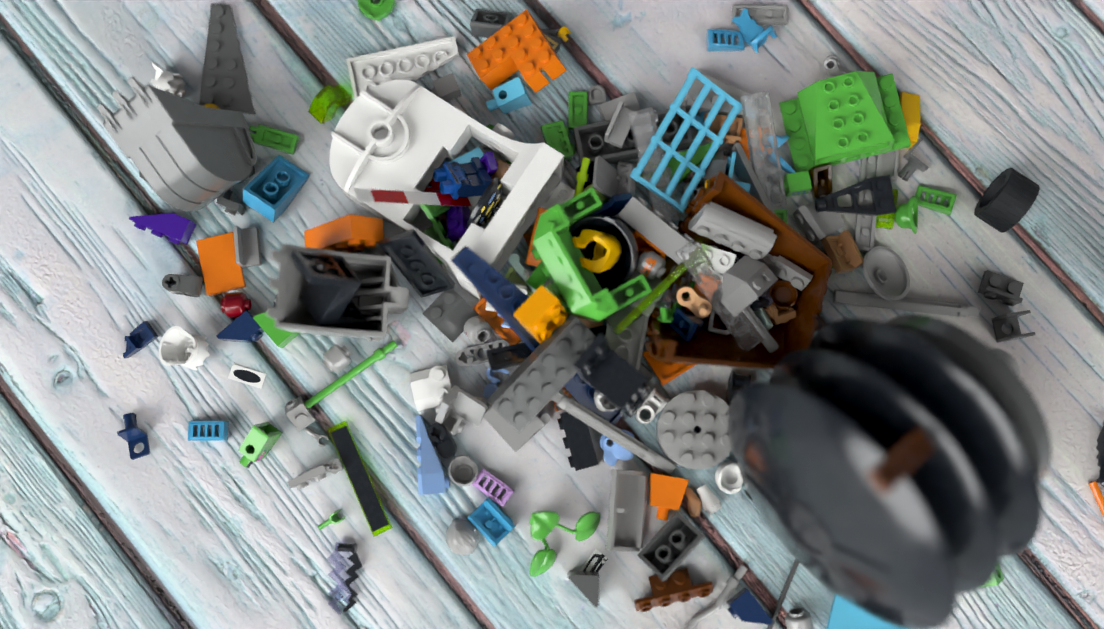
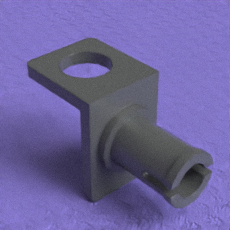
[898,137,929,181]

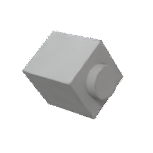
[431,73,461,102]

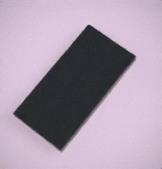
[379,229,455,298]

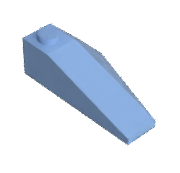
[416,415,450,495]

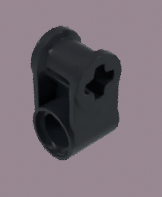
[725,370,751,407]

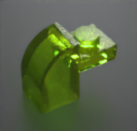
[308,84,352,124]

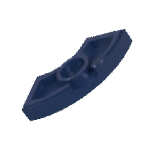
[589,193,632,217]

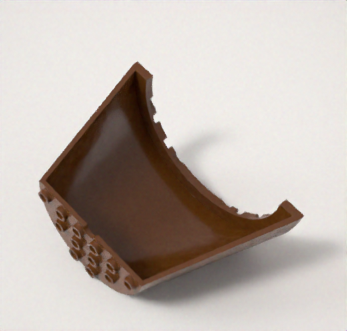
[645,171,833,370]

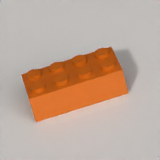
[304,214,384,253]

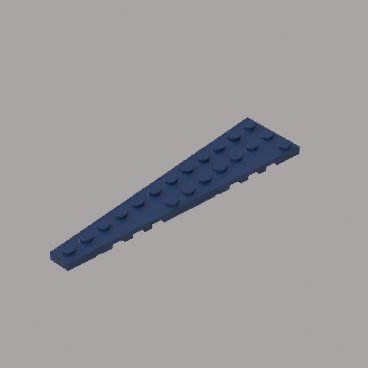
[450,246,621,425]

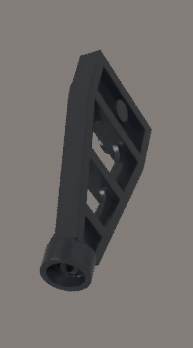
[814,175,896,216]

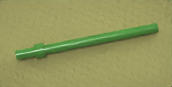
[304,340,398,409]

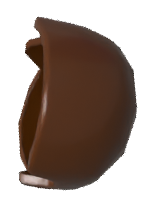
[768,280,798,310]

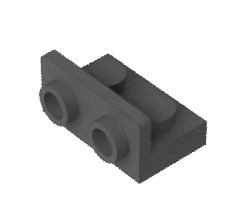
[978,270,1024,306]

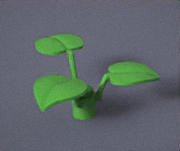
[530,511,600,577]

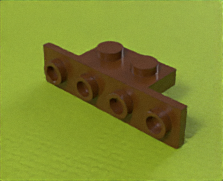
[634,568,713,612]

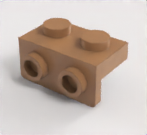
[703,113,743,144]
[821,230,864,273]

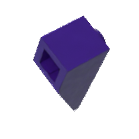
[129,213,196,245]

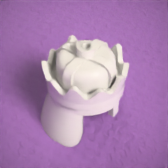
[151,61,186,97]
[159,326,210,371]

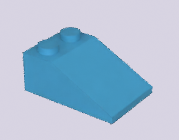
[242,155,310,223]

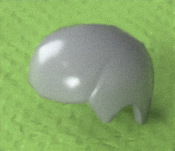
[448,455,478,487]

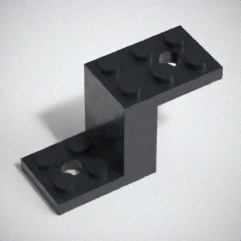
[290,249,368,329]
[573,333,650,420]

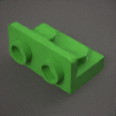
[541,120,575,161]

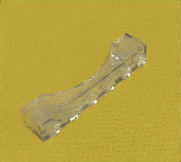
[676,241,763,352]

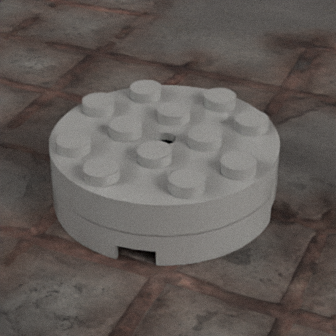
[656,390,732,469]

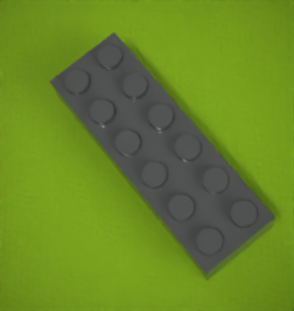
[573,106,693,166]
[486,314,596,433]

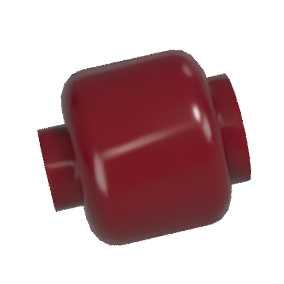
[221,292,252,318]

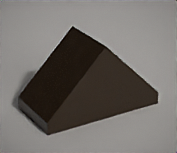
[809,163,832,200]

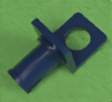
[117,413,150,460]

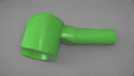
[318,509,345,530]

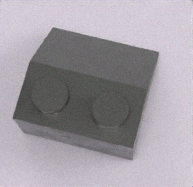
[423,289,479,343]

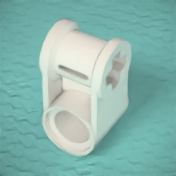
[635,387,670,424]

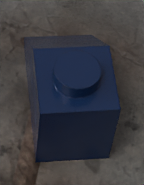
[668,308,704,342]
[216,311,264,343]
[726,587,774,625]

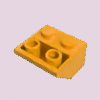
[513,285,568,344]

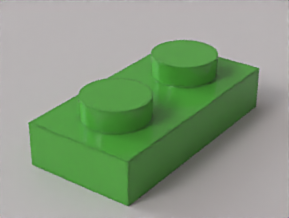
[568,92,587,130]

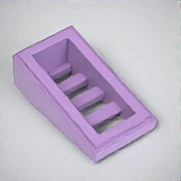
[472,468,514,507]

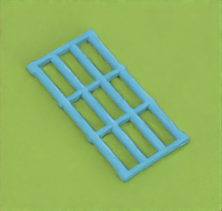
[629,68,743,213]

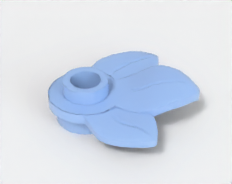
[599,430,634,466]

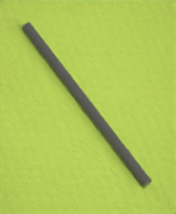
[767,559,799,629]

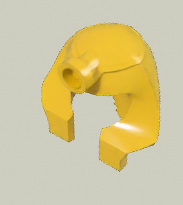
[572,229,622,273]

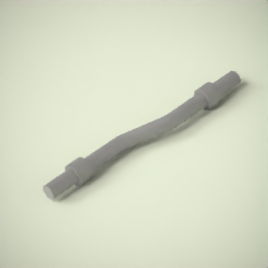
[684,564,748,629]

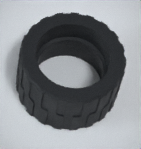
[974,168,1040,233]

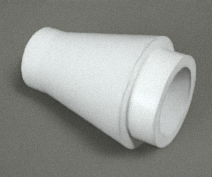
[696,484,722,515]

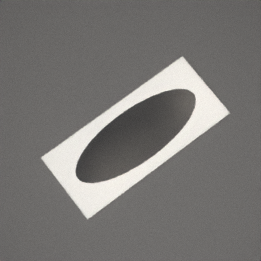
[228,364,266,389]

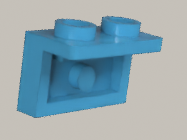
[467,498,515,547]

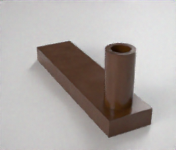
[866,427,935,495]

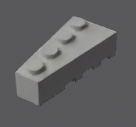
[685,73,764,125]
[618,196,695,265]

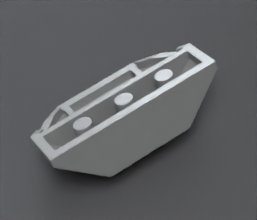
[721,255,778,317]

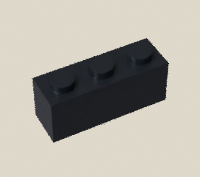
[557,412,599,471]

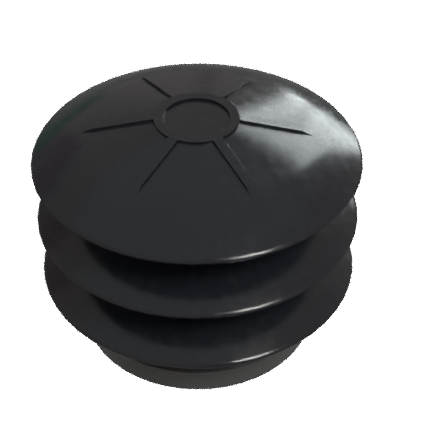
[728,314,1052,629]

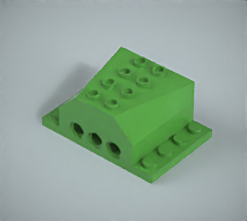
[779,71,911,173]

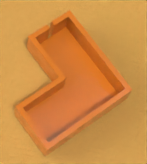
[467,9,567,93]

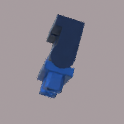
[433,157,492,199]

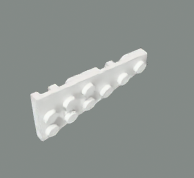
[346,36,459,100]

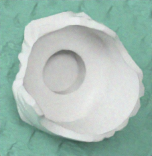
[715,461,743,494]

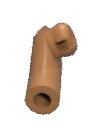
[684,487,701,517]

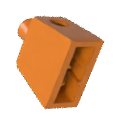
[649,473,688,521]

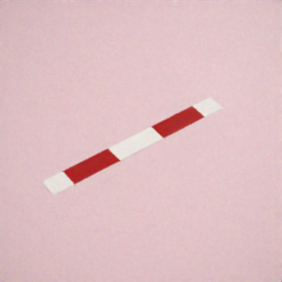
[353,188,481,207]

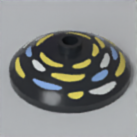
[466,177,502,228]

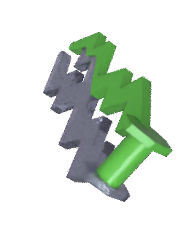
[654,272,696,323]

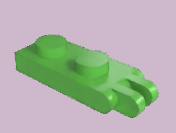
[249,124,300,155]

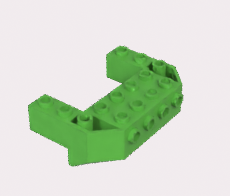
[531,187,652,322]

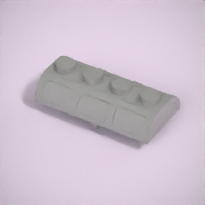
[688,202,777,260]
[606,469,648,552]

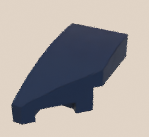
[123,321,158,359]

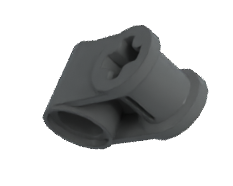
[162,274,203,297]

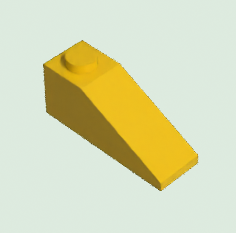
[899,92,920,149]

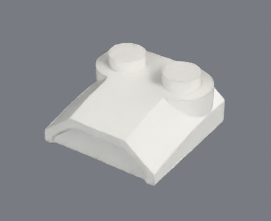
[410,365,452,411]

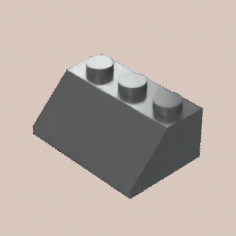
[637,511,705,581]

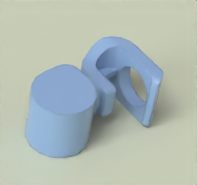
[483,367,509,400]

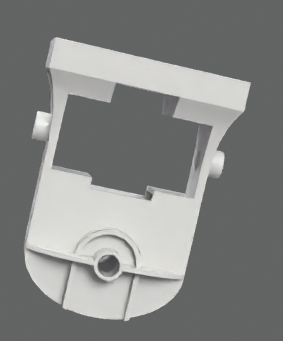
[330,79,564,300]

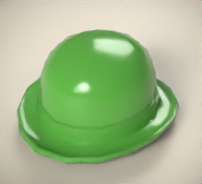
[895,196,918,234]

